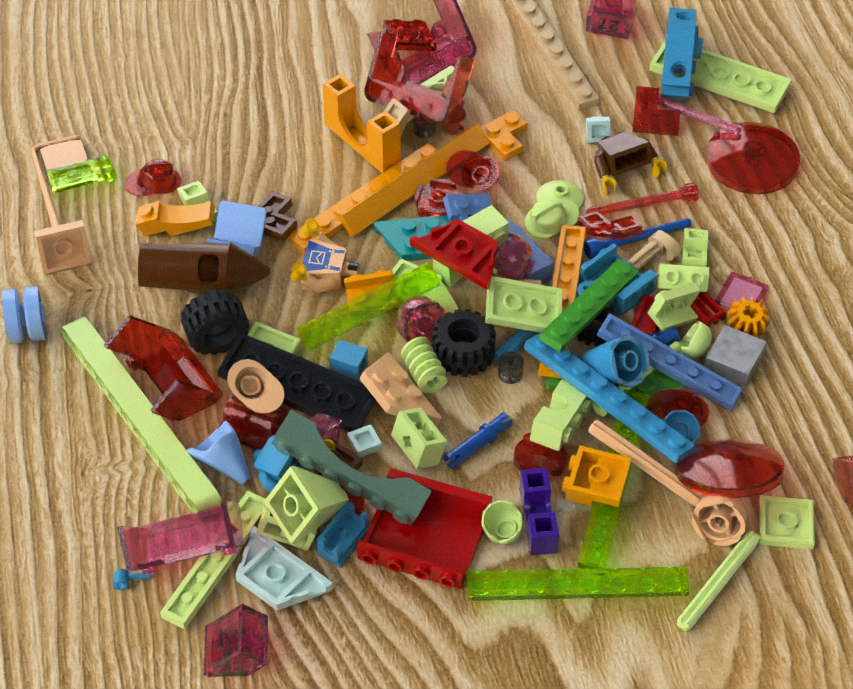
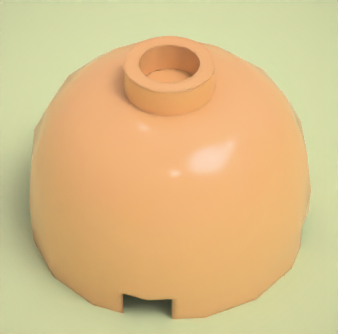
[692,491,748,546]

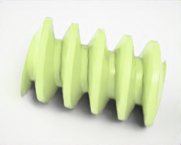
[401,337,448,394]

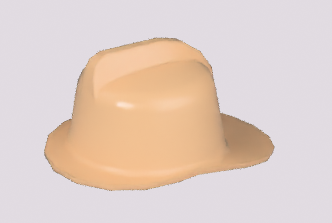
[227,359,284,414]

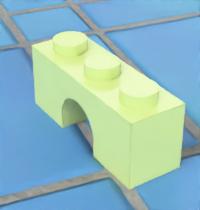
[530,379,591,451]

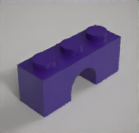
[519,468,559,555]

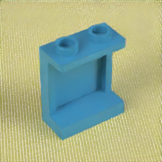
[579,243,658,316]

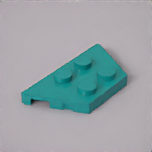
[374,215,453,261]

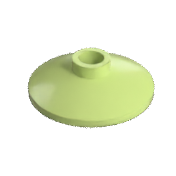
[537,180,584,210]

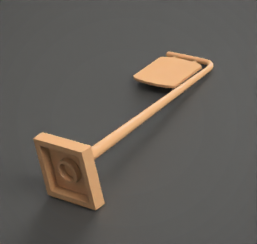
[31,135,92,274]

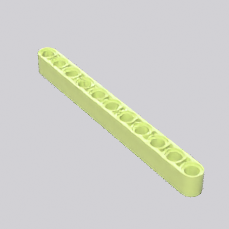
[61,316,223,519]

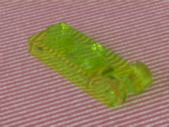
[46,156,117,193]

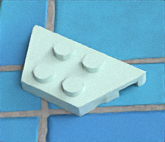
[235,526,333,611]

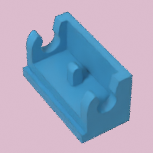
[317,501,369,568]

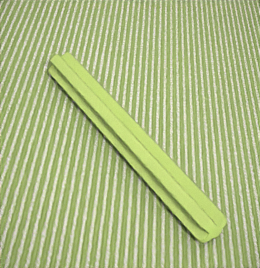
[677,530,760,631]

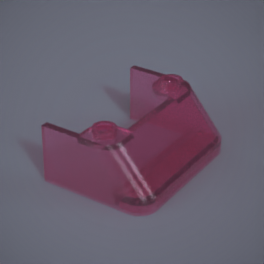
[367,0,477,89]
[117,500,243,575]

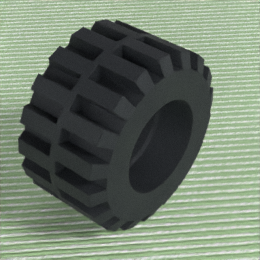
[181,289,250,355]
[432,309,496,377]

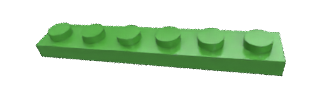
[539,259,639,353]

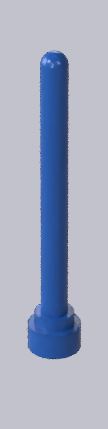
[584,218,692,259]

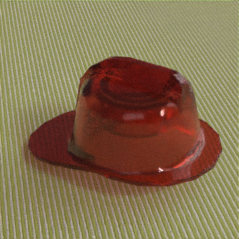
[446,150,500,191]
[125,159,182,196]
[647,387,709,426]

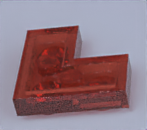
[632,86,681,136]

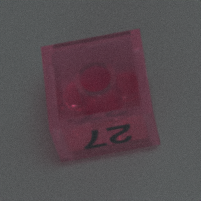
[586,0,638,39]

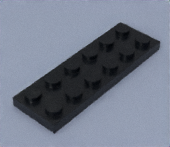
[217,332,376,432]

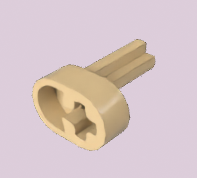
[626,230,681,270]

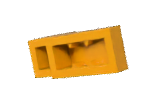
[135,201,215,237]

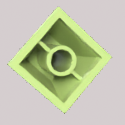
[264,466,349,544]

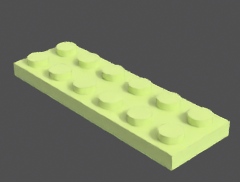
[649,41,792,113]

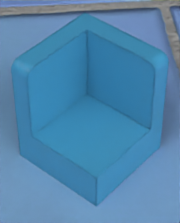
[329,340,368,381]

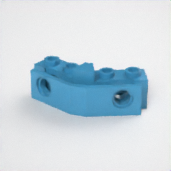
[660,7,703,103]

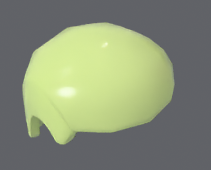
[678,322,712,359]
[481,500,524,545]

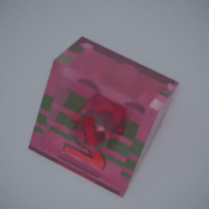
[204,604,268,677]

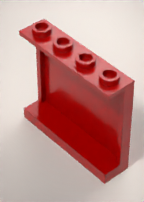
[357,468,492,589]

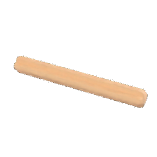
[588,419,703,506]

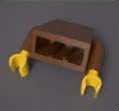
[594,132,667,196]

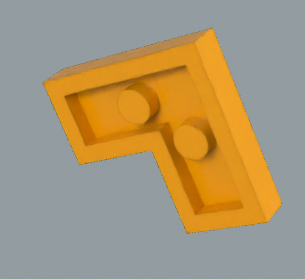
[481,110,528,161]

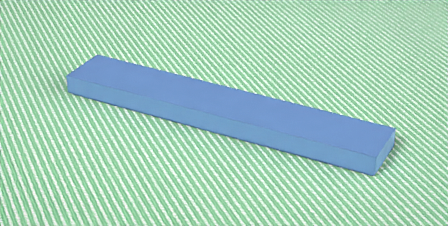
[597,313,743,411]

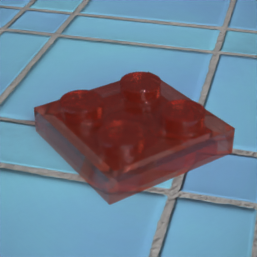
[382,19,438,51]

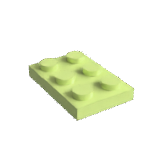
[485,276,562,333]

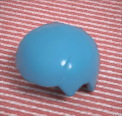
[663,410,701,444]

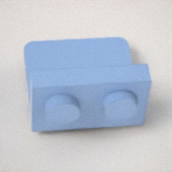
[207,201,267,257]

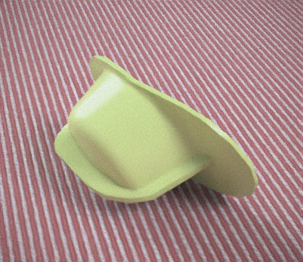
[525,198,579,238]

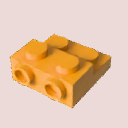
[562,445,632,507]

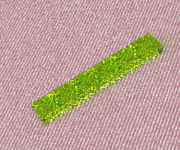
[295,262,441,352]

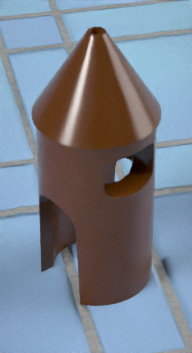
[138,242,270,295]

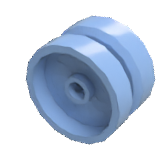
[2,285,46,344]

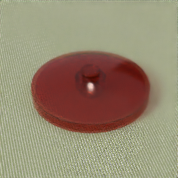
[706,122,800,194]
[676,439,785,498]

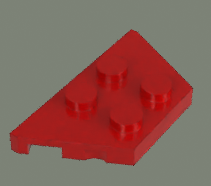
[410,219,498,290]

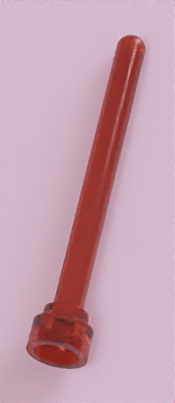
[586,182,699,217]

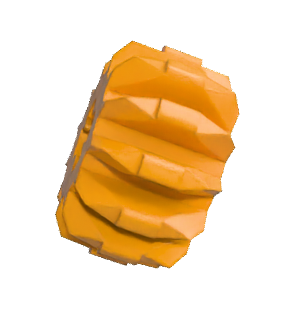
[727,297,770,337]

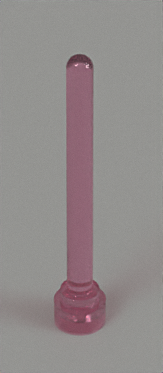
[640,87,741,135]

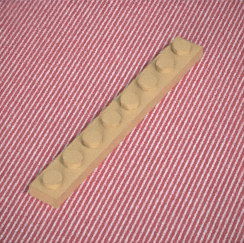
[506,0,599,111]

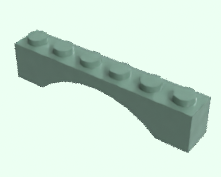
[272,409,431,525]

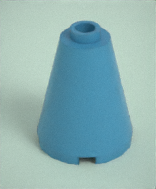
[580,335,650,387]

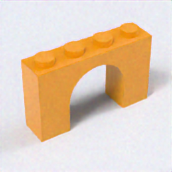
[323,74,401,173]

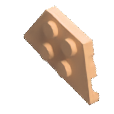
[359,353,442,426]

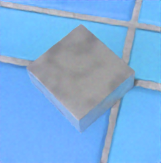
[704,325,767,388]

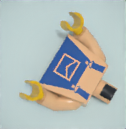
[290,218,359,293]

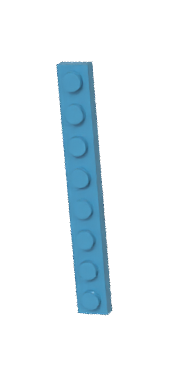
[524,333,695,464]

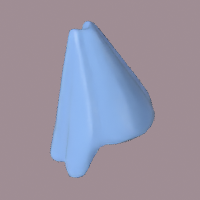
[187,421,251,485]

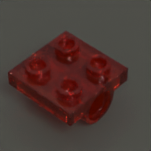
[217,396,288,450]

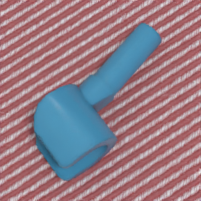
[113,569,152,590]

